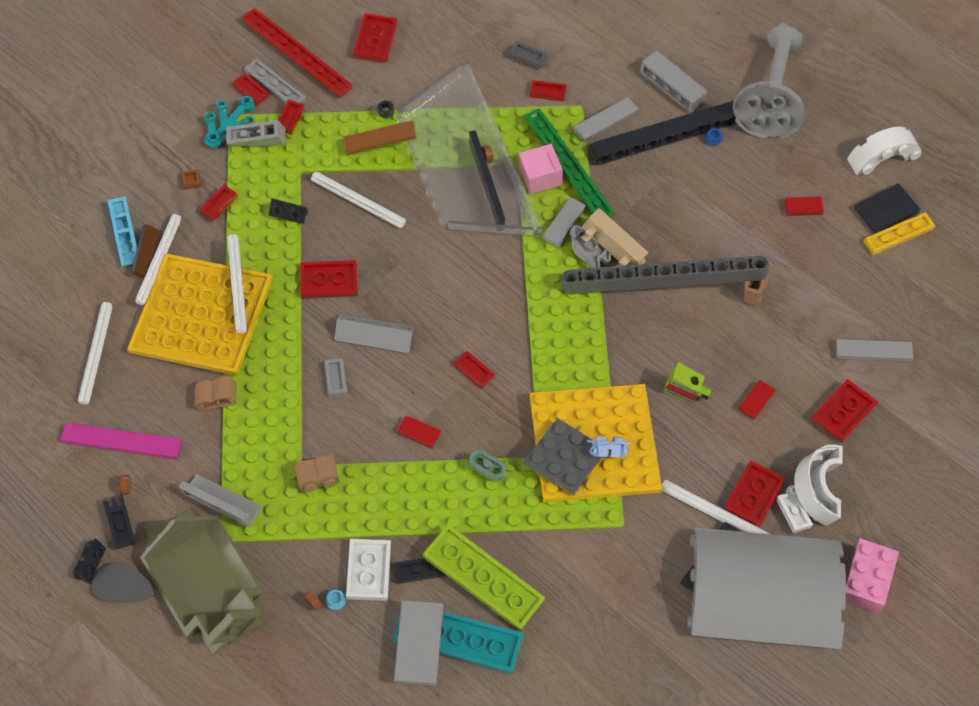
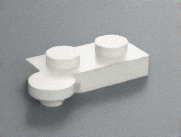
[776,485,813,534]

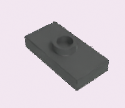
[509,41,548,69]

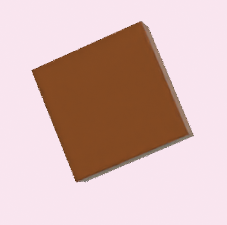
[181,169,201,190]

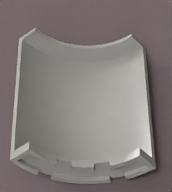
[687,528,846,649]

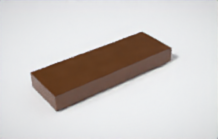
[131,224,162,279]

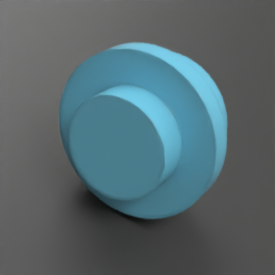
[325,590,346,610]

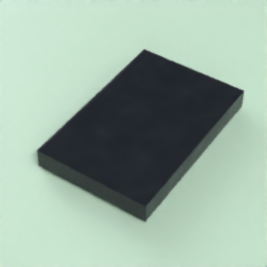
[854,183,920,234]

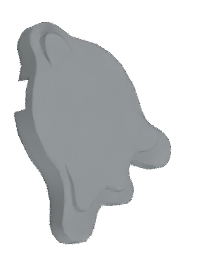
[570,225,612,268]

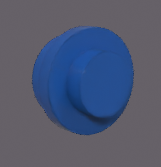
[705,128,723,146]

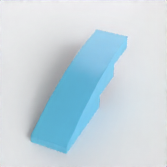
[107,196,137,267]

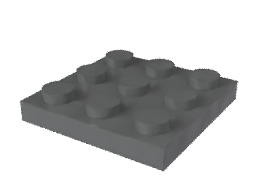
[524,418,602,496]

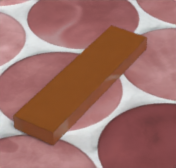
[344,120,416,155]

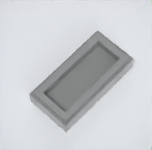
[324,358,348,397]

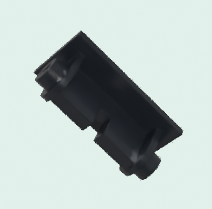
[268,198,309,224]
[72,538,106,584]

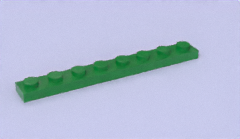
[524,108,615,218]

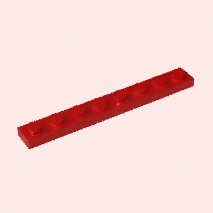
[242,7,352,98]

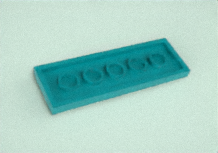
[392,611,524,675]

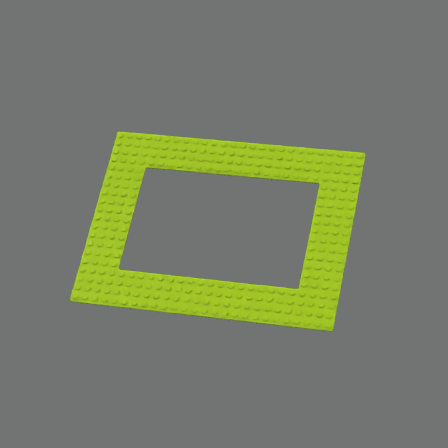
[221,106,624,543]

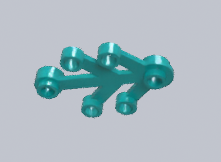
[204,96,255,149]

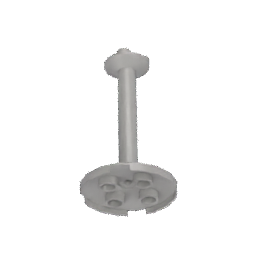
[733,23,804,139]

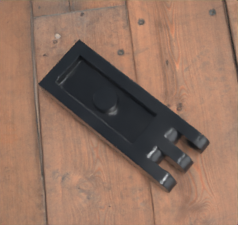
[103,494,136,550]

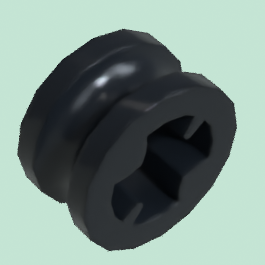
[378,100,394,118]

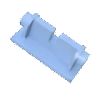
[587,436,632,458]

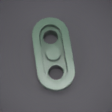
[469,450,506,481]

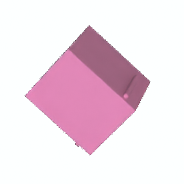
[519,144,563,194]

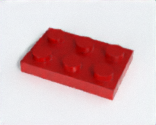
[353,13,398,63]
[300,260,358,298]
[811,379,878,443]
[724,460,786,528]

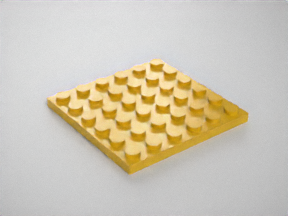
[127,254,273,376]
[529,384,662,502]

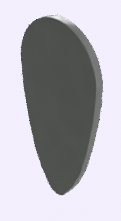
[92,562,154,603]

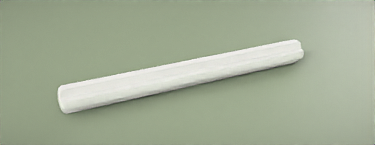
[311,172,406,228]
[135,214,181,306]
[227,234,247,334]
[78,302,112,405]
[662,480,770,534]

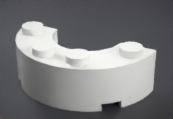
[847,127,921,176]
[795,445,843,526]

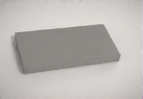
[394,600,443,686]

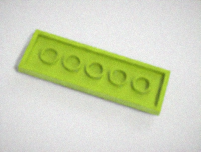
[423,524,545,631]

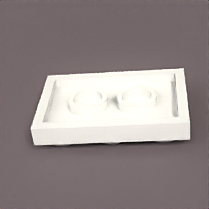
[346,539,391,601]

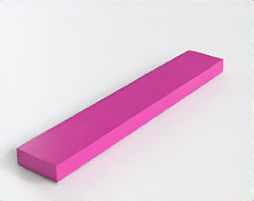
[60,422,182,460]

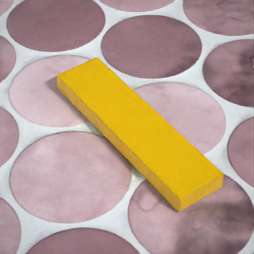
[863,212,935,255]

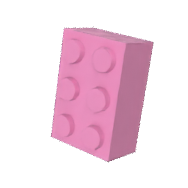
[846,538,899,614]

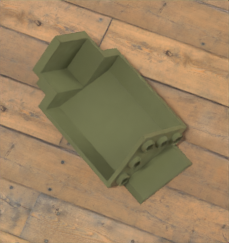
[140,509,265,655]

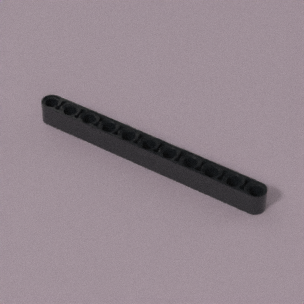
[588,100,737,165]

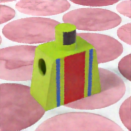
[662,362,711,403]

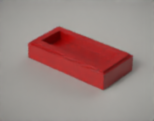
[232,73,270,107]
[530,80,567,102]
[278,100,305,135]
[199,184,238,222]
[784,196,824,216]
[454,351,495,389]
[738,380,776,420]
[397,415,441,449]

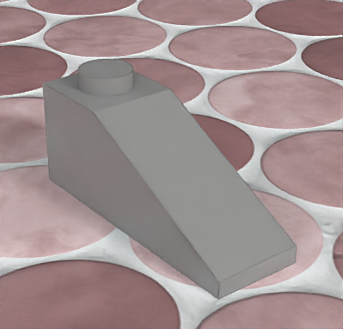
[226,120,285,147]

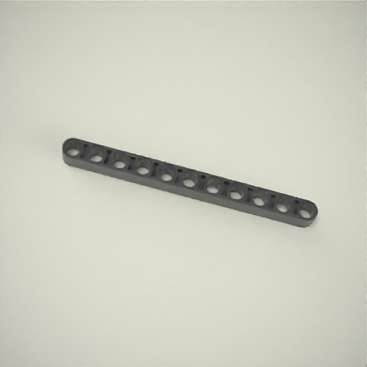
[562,256,769,294]

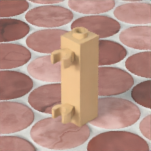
[581,208,649,266]

